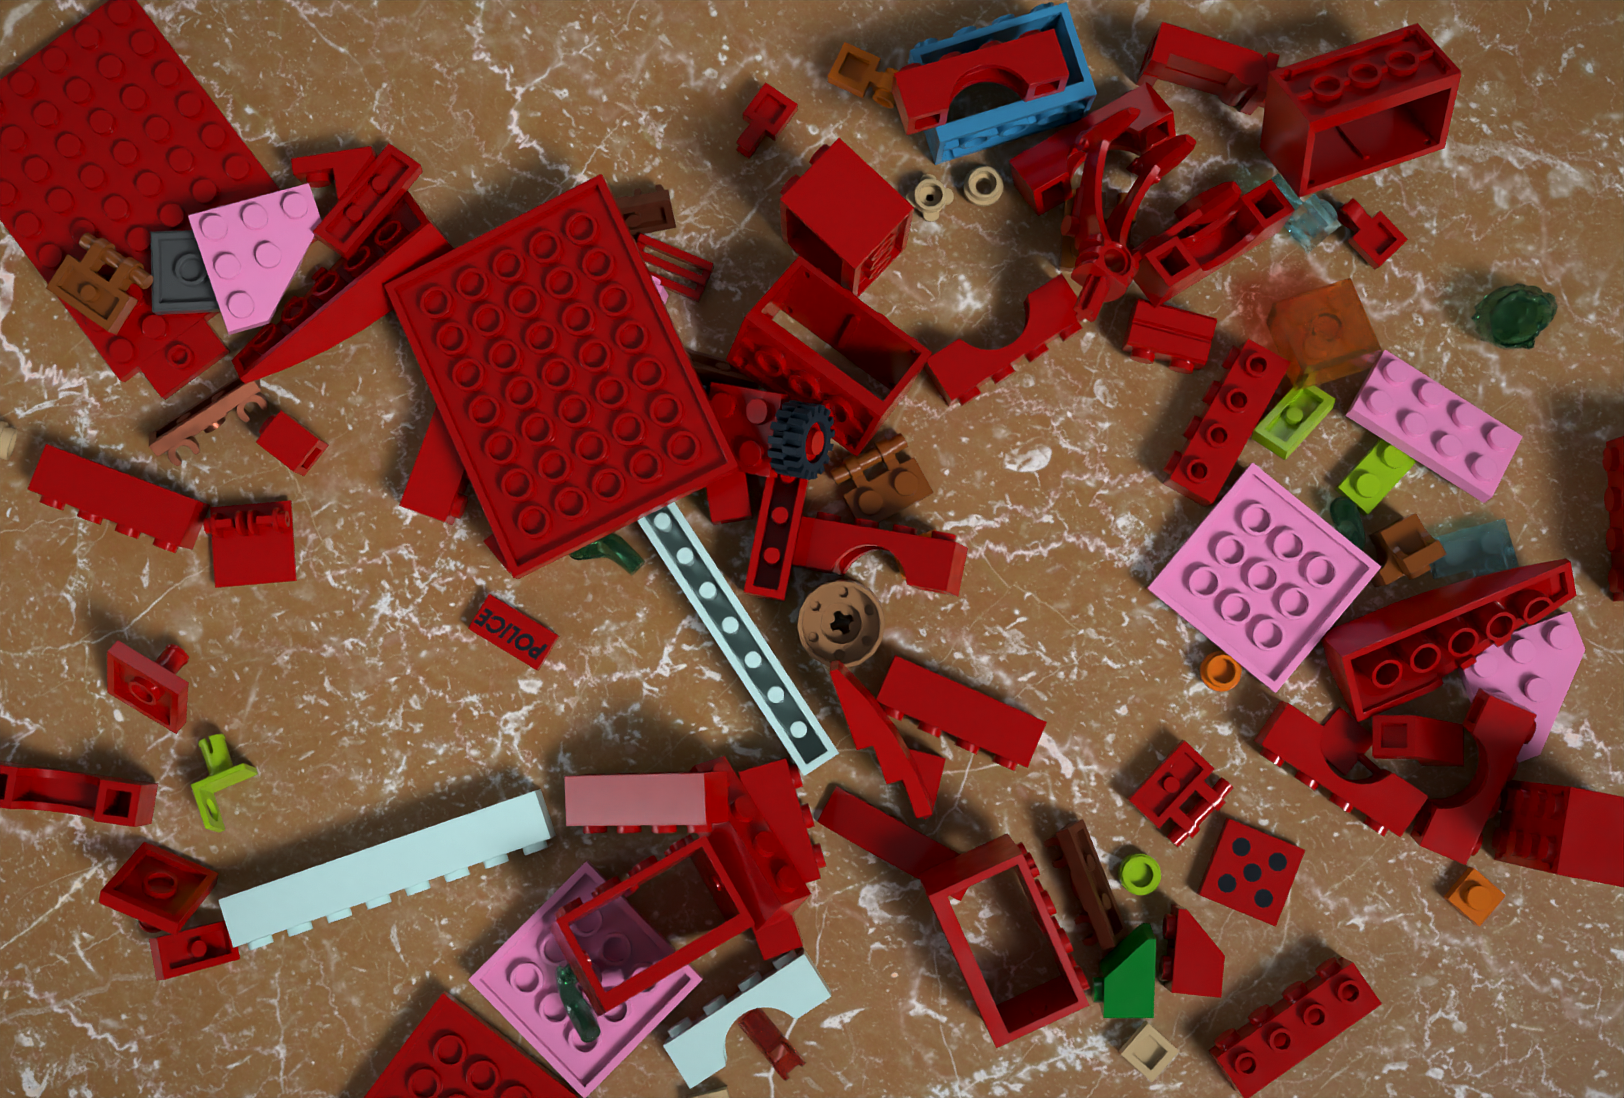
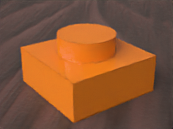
[1443,867,1506,927]

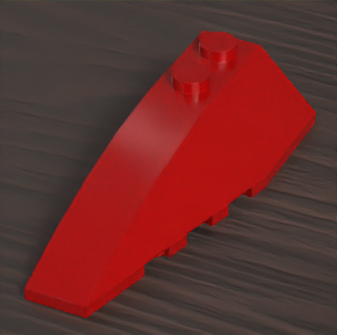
[231,191,455,384]
[1321,558,1577,722]

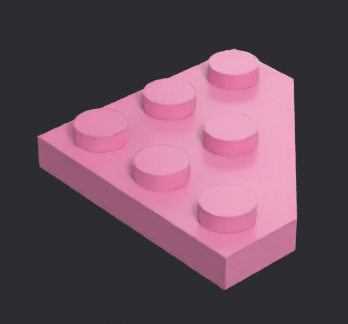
[188,183,322,335]
[1457,611,1586,762]

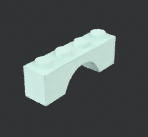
[663,949,831,1089]

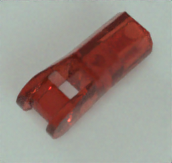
[738,1008,806,1081]

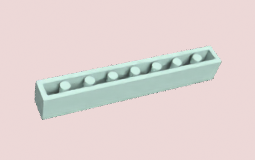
[637,502,839,776]
[218,789,556,951]

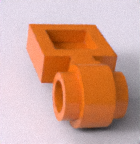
[827,42,899,108]

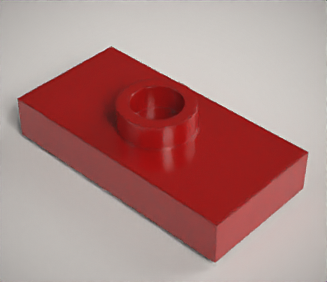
[138,318,230,400]

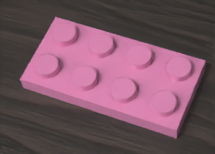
[1345,350,1523,503]

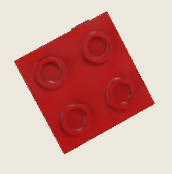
[203,500,297,588]

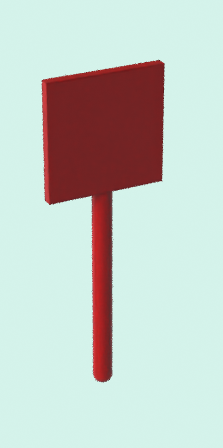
[1321,707,1423,814]

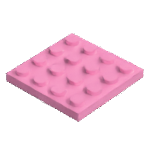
[1146,462,1381,693]
[468,860,703,1098]

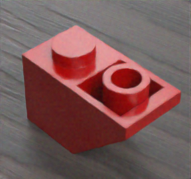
[1159,904,1225,998]

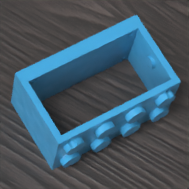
[908,2,1097,165]

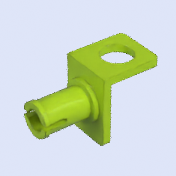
[191,734,258,833]

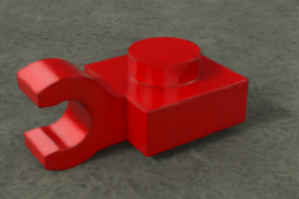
[736,82,798,159]
[1334,198,1408,270]

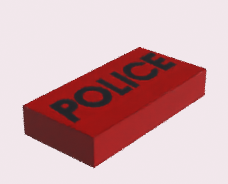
[468,594,560,671]

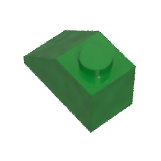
[1091,923,1156,1018]

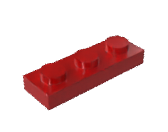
[313,143,423,260]

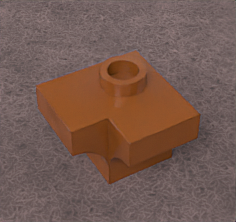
[1369,513,1447,587]

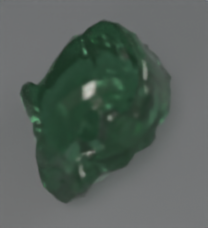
[1471,283,1558,350]

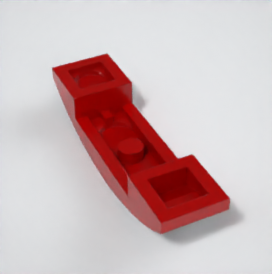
[817,786,968,901]

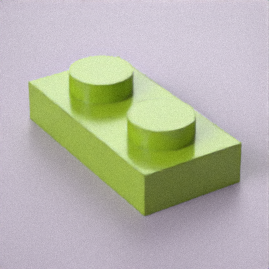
[1252,378,1336,460]
[1334,438,1417,516]

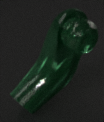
[1329,497,1366,550]
[569,533,645,576]
[555,963,601,1043]

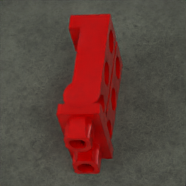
[1136,22,1281,115]

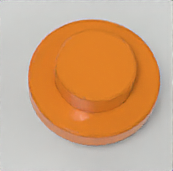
[1200,651,1242,692]

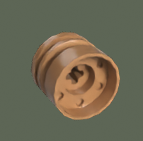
[797,578,885,668]

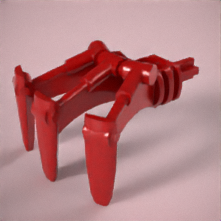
[1061,107,1241,322]

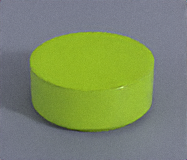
[1118,853,1161,895]

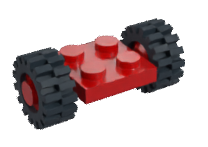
[702,382,835,480]

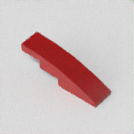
[829,660,933,818]

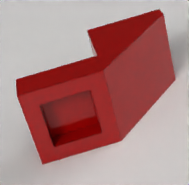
[1372,715,1464,767]

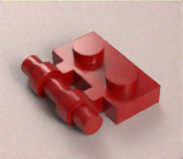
[1127,740,1234,848]

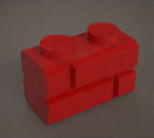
[1121,298,1217,374]

